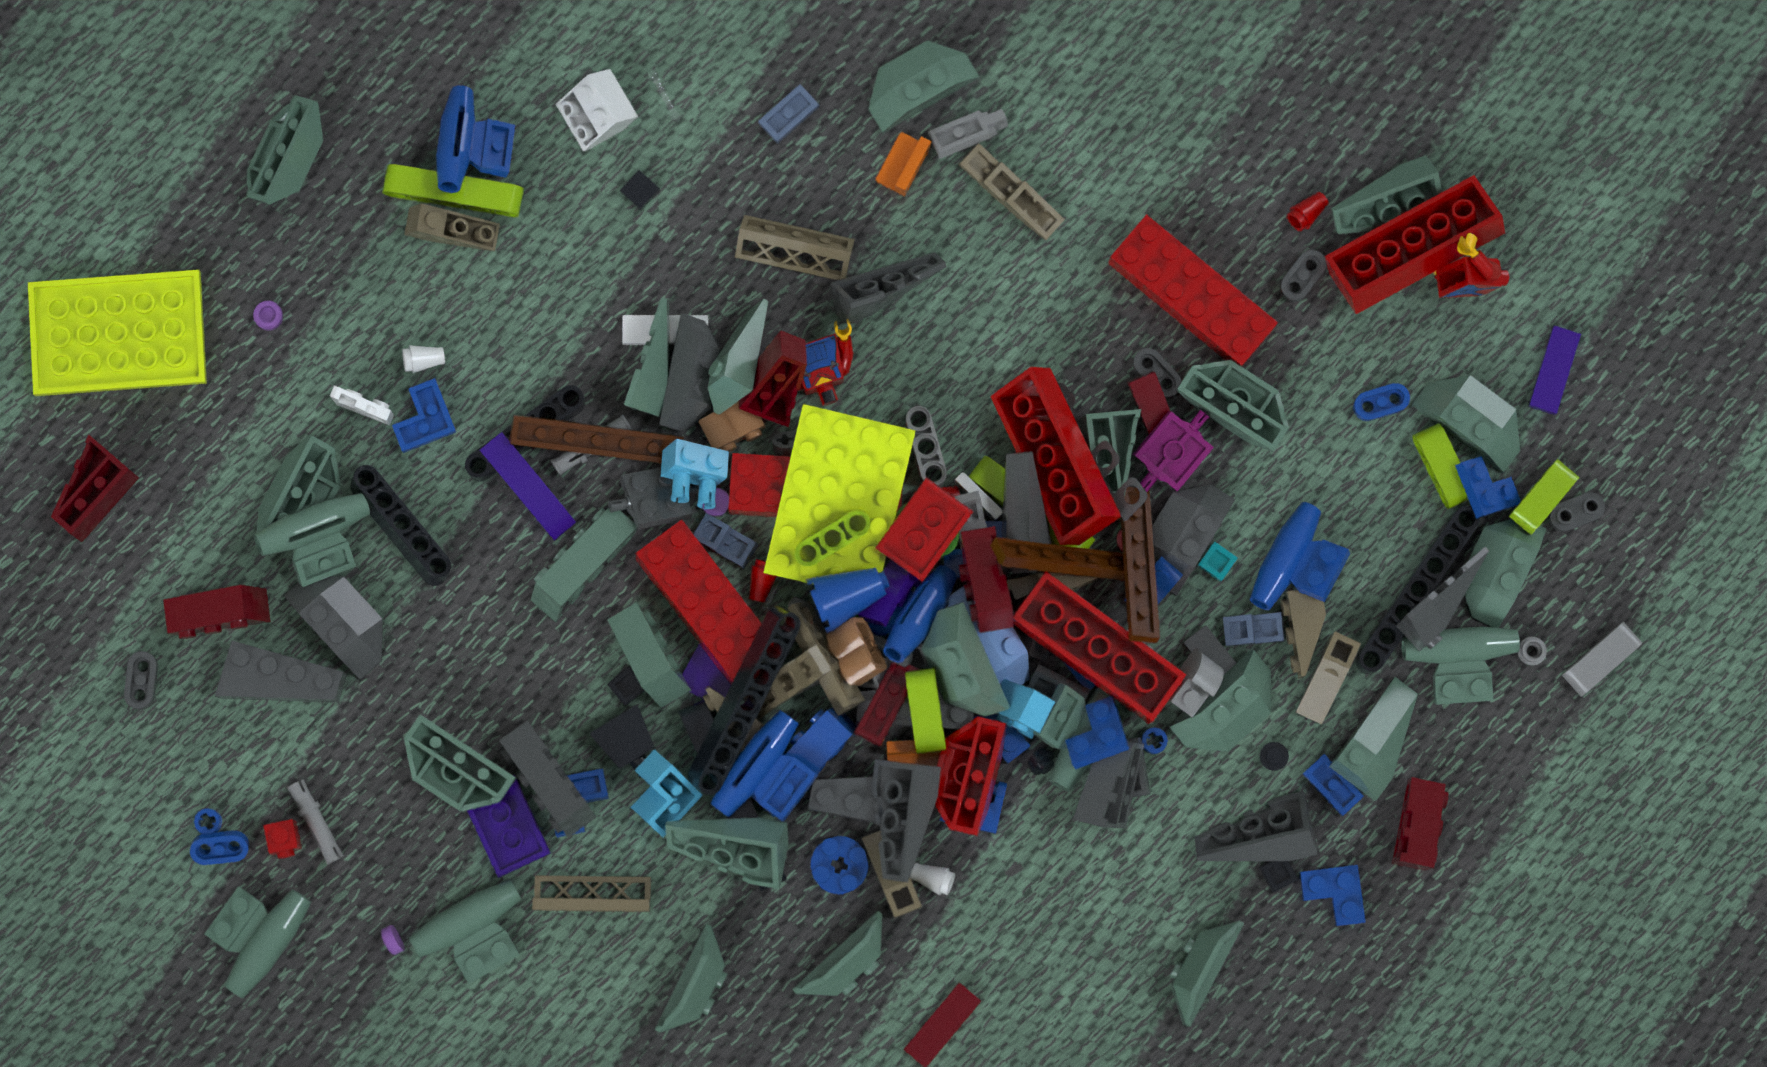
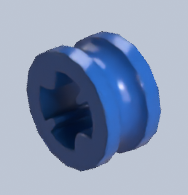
[1141,727,1168,754]
[194,808,222,834]

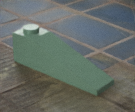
[624,297,670,418]
[708,299,768,415]

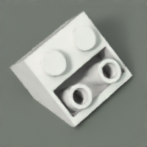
[556,69,638,152]

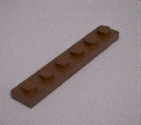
[509,414,684,463]
[1121,487,1160,643]
[990,537,1125,581]

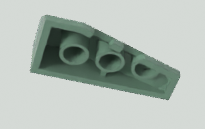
[1331,155,1442,234]
[1329,677,1418,801]
[665,818,788,889]

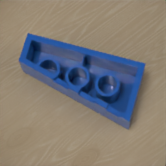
[752,708,857,817]

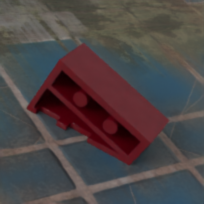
[738,330,807,427]
[51,434,139,542]
[958,526,1013,633]
[163,585,271,639]
[1392,777,1449,871]

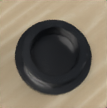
[1260,742,1289,771]
[1028,748,1054,775]

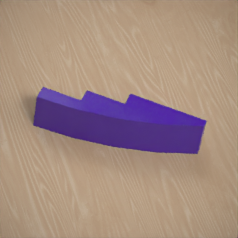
[480,432,576,541]
[858,560,921,627]

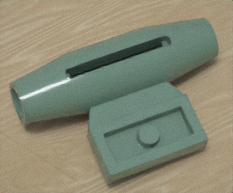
[254,493,370,587]
[1401,626,1520,705]
[1033,683,1119,792]
[409,879,522,984]
[205,886,311,998]

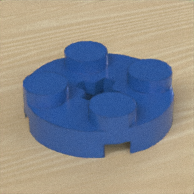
[811,836,868,895]

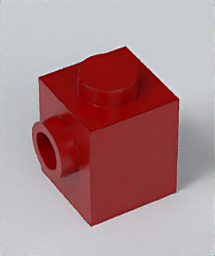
[263,819,302,859]

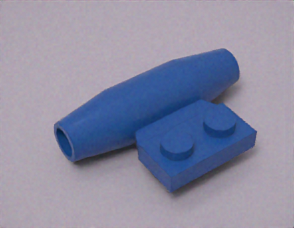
[436,85,515,193]
[1250,502,1350,610]
[866,565,957,663]
[711,710,818,822]

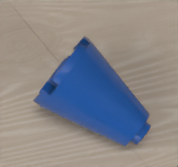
[806,567,890,633]

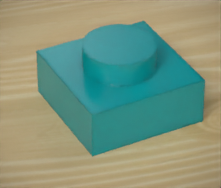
[1198,542,1238,582]

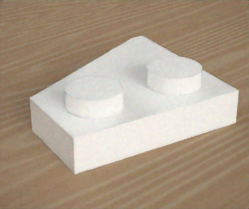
[330,386,394,425]

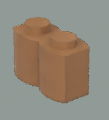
[699,402,765,453]
[826,617,887,686]

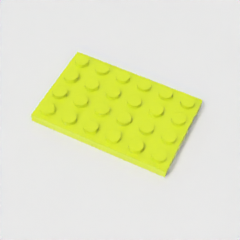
[28,270,207,396]
[764,404,916,585]

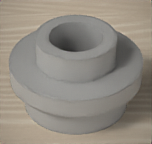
[1518,637,1547,666]

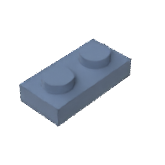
[758,84,819,144]

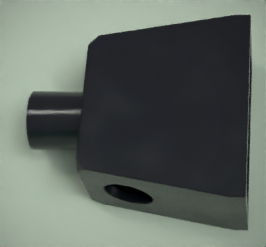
[590,705,656,779]

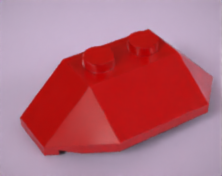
[935,717,1007,836]

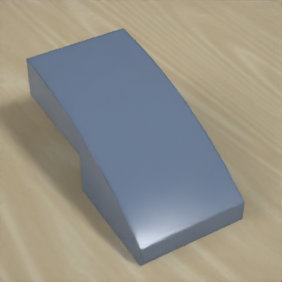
[694,513,758,569]
[1223,612,1285,646]

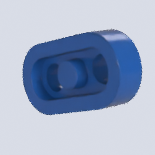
[1353,383,1410,421]
[190,831,249,865]

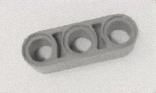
[905,406,947,487]
[1562,621,1642,697]

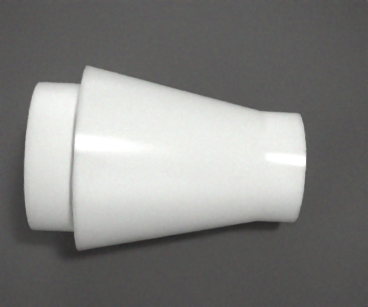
[402,345,445,373]
[910,863,955,895]

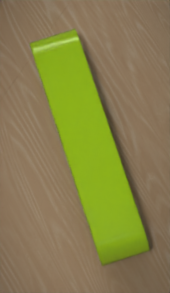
[382,164,524,217]
[968,456,1095,549]

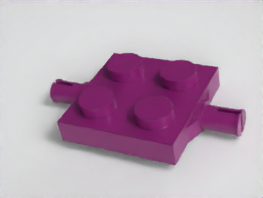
[1133,410,1214,492]

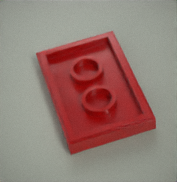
[875,477,973,582]

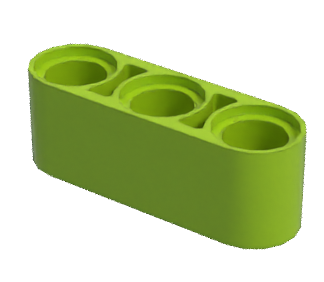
[1412,423,1469,509]
[1509,459,1579,535]
[795,509,870,567]
[905,668,946,754]

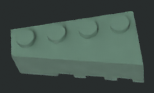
[531,508,637,622]

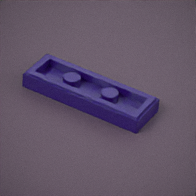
[1528,325,1581,415]

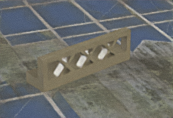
[735,215,855,280]
[784,600,865,716]
[532,876,651,912]

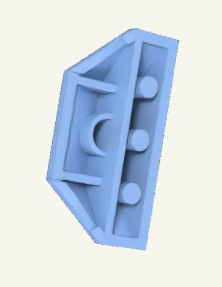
[947,584,1030,685]

